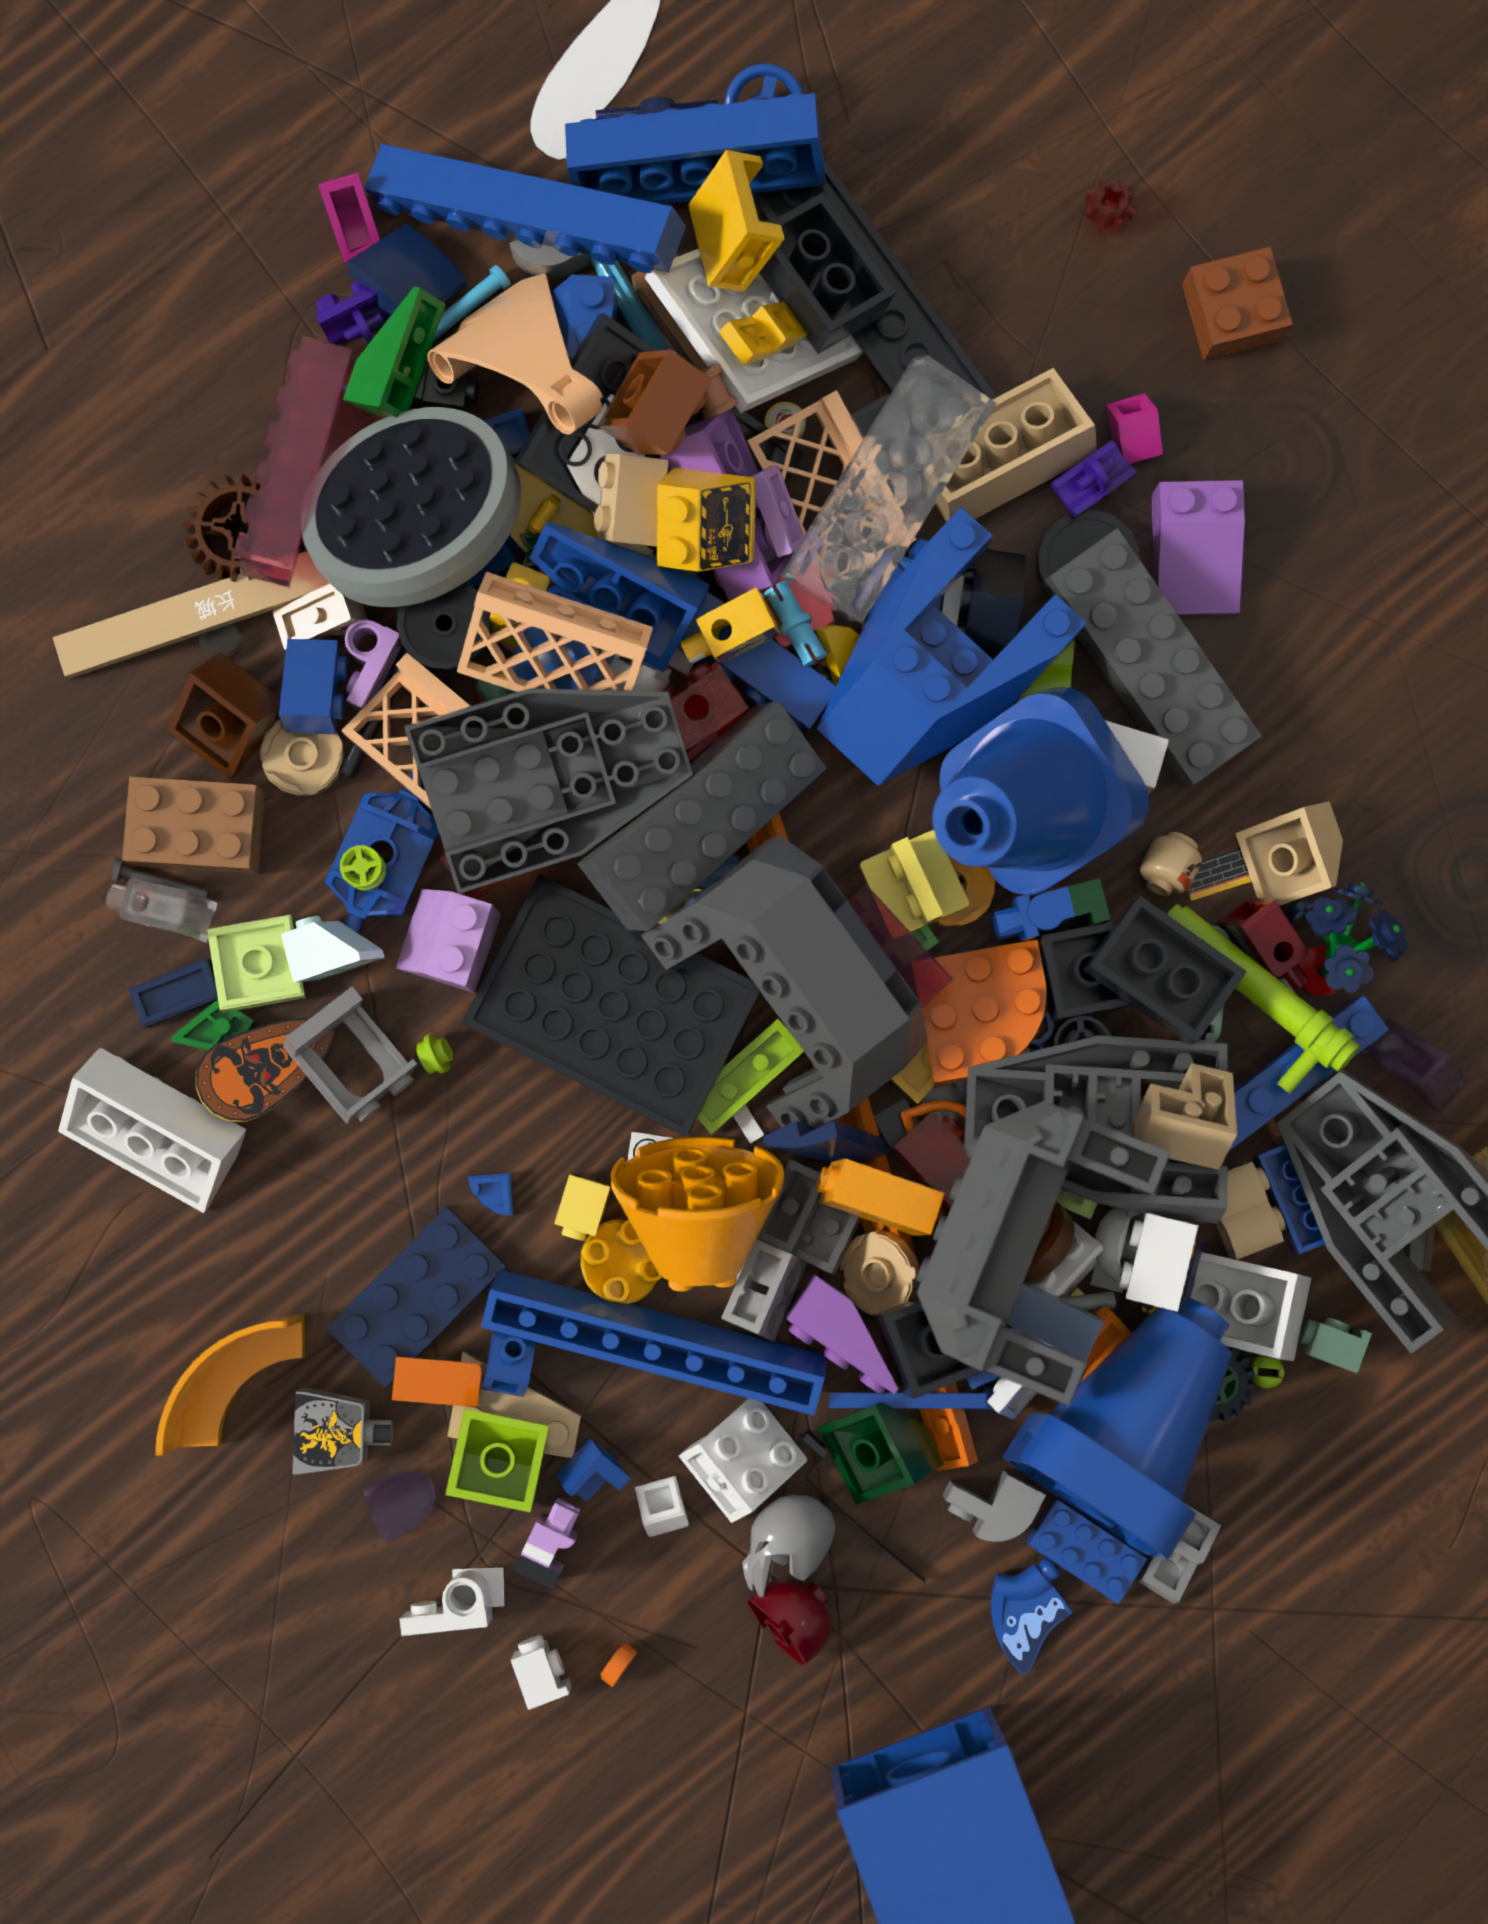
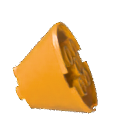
[611,1137,784,1291]

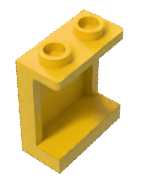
[688,150,784,292]

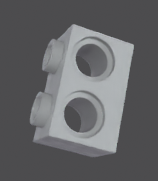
[721,1240,807,1342]

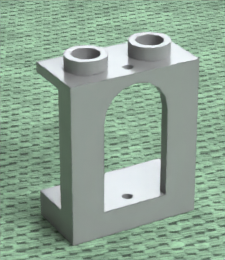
[283,987,417,1125]

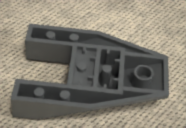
[964,1035,1228,1224]
[1277,1070,1488,1354]

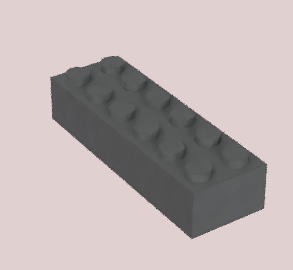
[1040,528,1261,787]
[577,702,827,931]

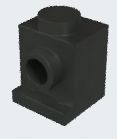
[414,358,478,412]

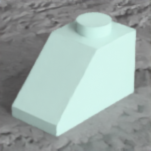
[281,916,385,983]

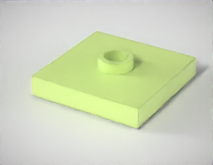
[207,915,306,1013]

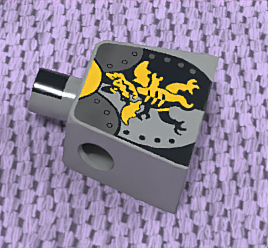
[292,1388,393,1474]

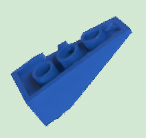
[529,521,710,672]

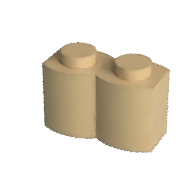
[1216,1161,1286,1260]

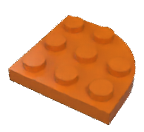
[912,939,1047,1086]

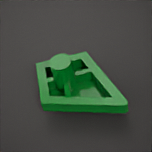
[170,999,255,1051]

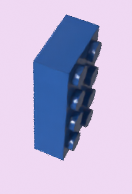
[1253,1143,1325,1254]
[1025,1496,1147,1605]

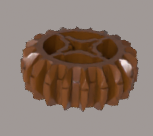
[183,474,298,582]

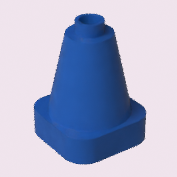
[932,687,1149,895]
[1002,1297,1232,1561]

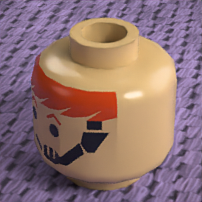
[1140,832,1202,897]

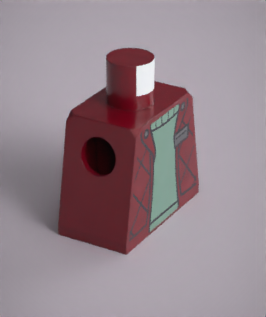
[1217,897,1309,992]

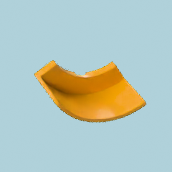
[156,1314,305,1456]

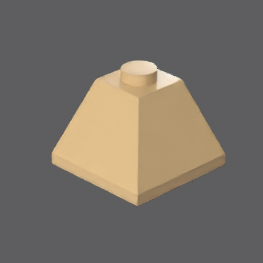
[1235,801,1343,906]

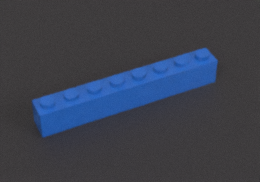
[364,144,686,273]
[481,1269,827,1416]

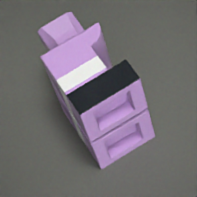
[513,1497,581,1590]

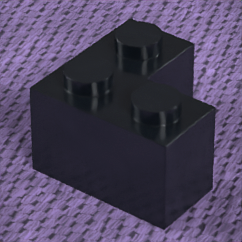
[957,549,1026,660]

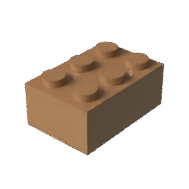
[122,777,265,874]

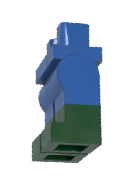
[991,878,1111,942]

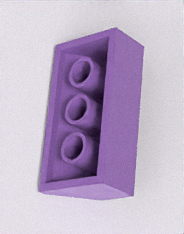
[661,408,797,600]

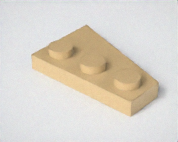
[447,1351,582,1458]

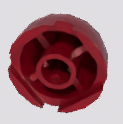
[747,1578,831,1666]

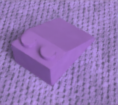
[1151,480,1245,616]

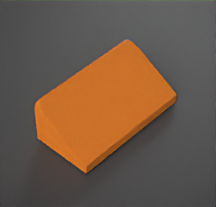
[392,1357,482,1407]

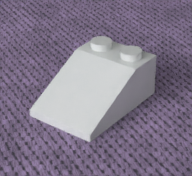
[1190,1252,1311,1361]

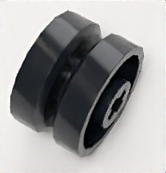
[397,582,492,672]

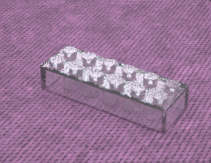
[780,355,996,623]

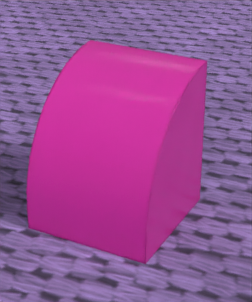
[1105,393,1163,464]

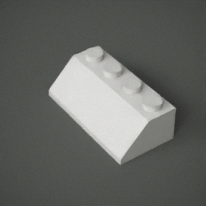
[58,1048,247,1213]

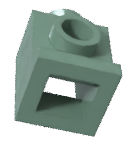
[1299,1317,1372,1374]

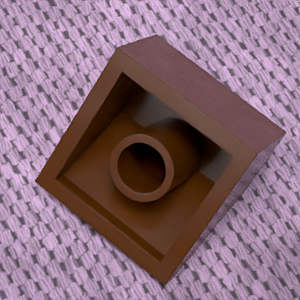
[166,652,281,780]

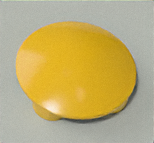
[580,1219,662,1304]

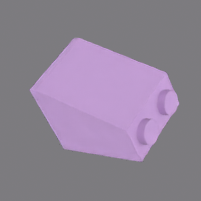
[396,889,502,994]

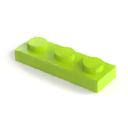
[697,1019,804,1135]

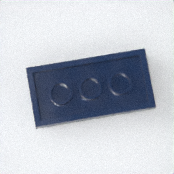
[326,1206,507,1388]

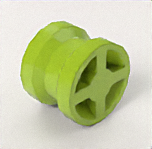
[340,845,386,891]

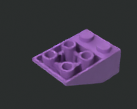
[785,1273,898,1395]

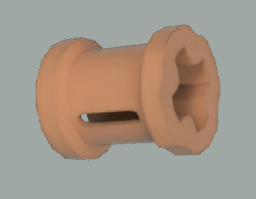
[700,363,738,419]

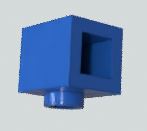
[482,1331,536,1397]

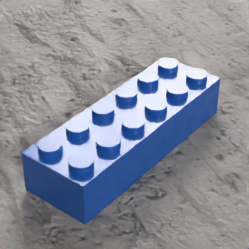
[565,93,826,204]

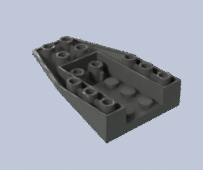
[404,688,693,894]

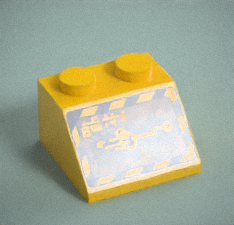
[657,467,756,572]

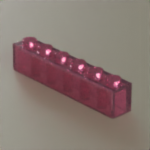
[234,336,352,588]

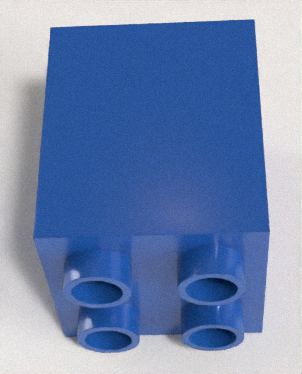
[830,1706,1075,1924]

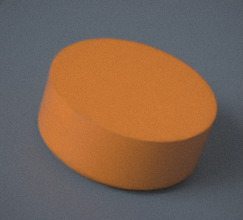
[600,1643,638,1688]

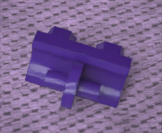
[315,280,391,348]
[1051,440,1137,518]

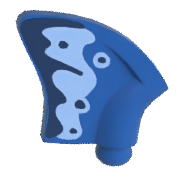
[991,1558,1072,1674]

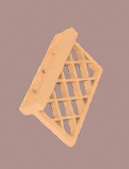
[746,390,917,590]
[457,572,653,692]
[342,653,470,809]

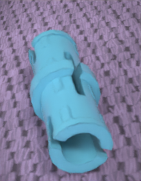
[764,580,828,667]

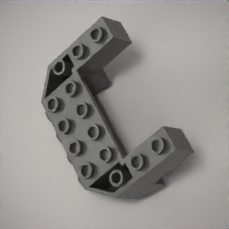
[917,1101,1171,1406]

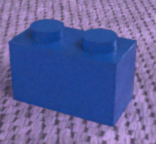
[279,638,349,734]

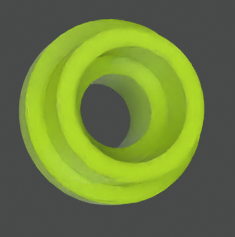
[416,1033,453,1074]

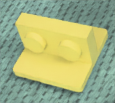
[860,830,969,939]

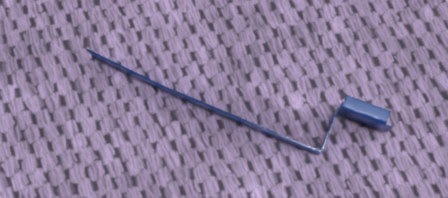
[829,1386,994,1409]

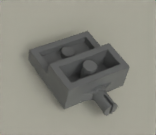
[757,1159,862,1275]

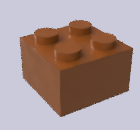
[1182,246,1293,361]
[597,350,712,455]

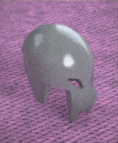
[742,1494,836,1598]

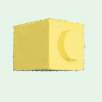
[554,1175,612,1241]

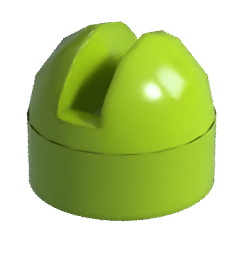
[1249,1354,1285,1389]

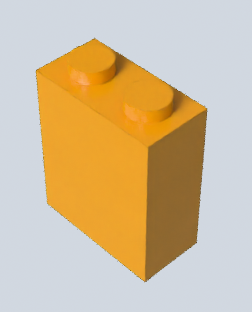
[815,1159,944,1236]

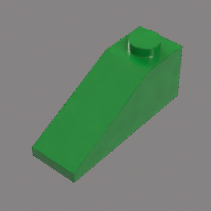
[343,286,446,418]

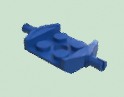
[325,773,440,933]

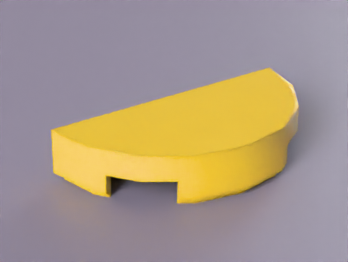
[816,625,860,686]

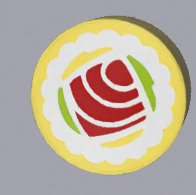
[765,402,806,442]

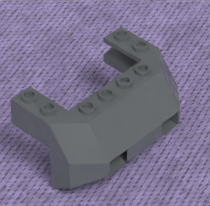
[641,835,928,1128]

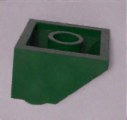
[818,1402,944,1505]

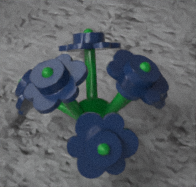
[1288,882,1407,993]

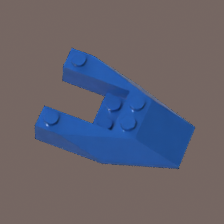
[817,507,1087,787]

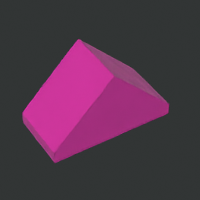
[318,172,380,263]

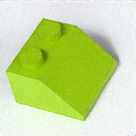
[445,1409,549,1513]

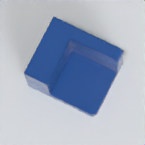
[556,1437,631,1501]

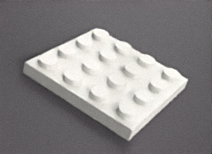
[645,220,862,413]

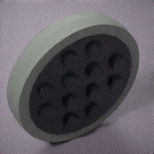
[301,407,521,607]

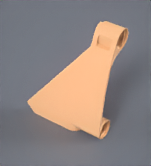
[428,273,603,434]

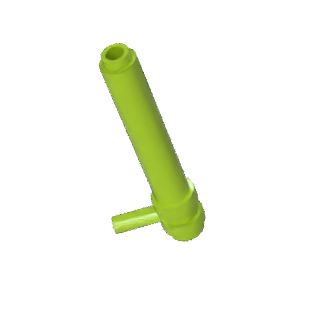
[1167,904,1361,1094]

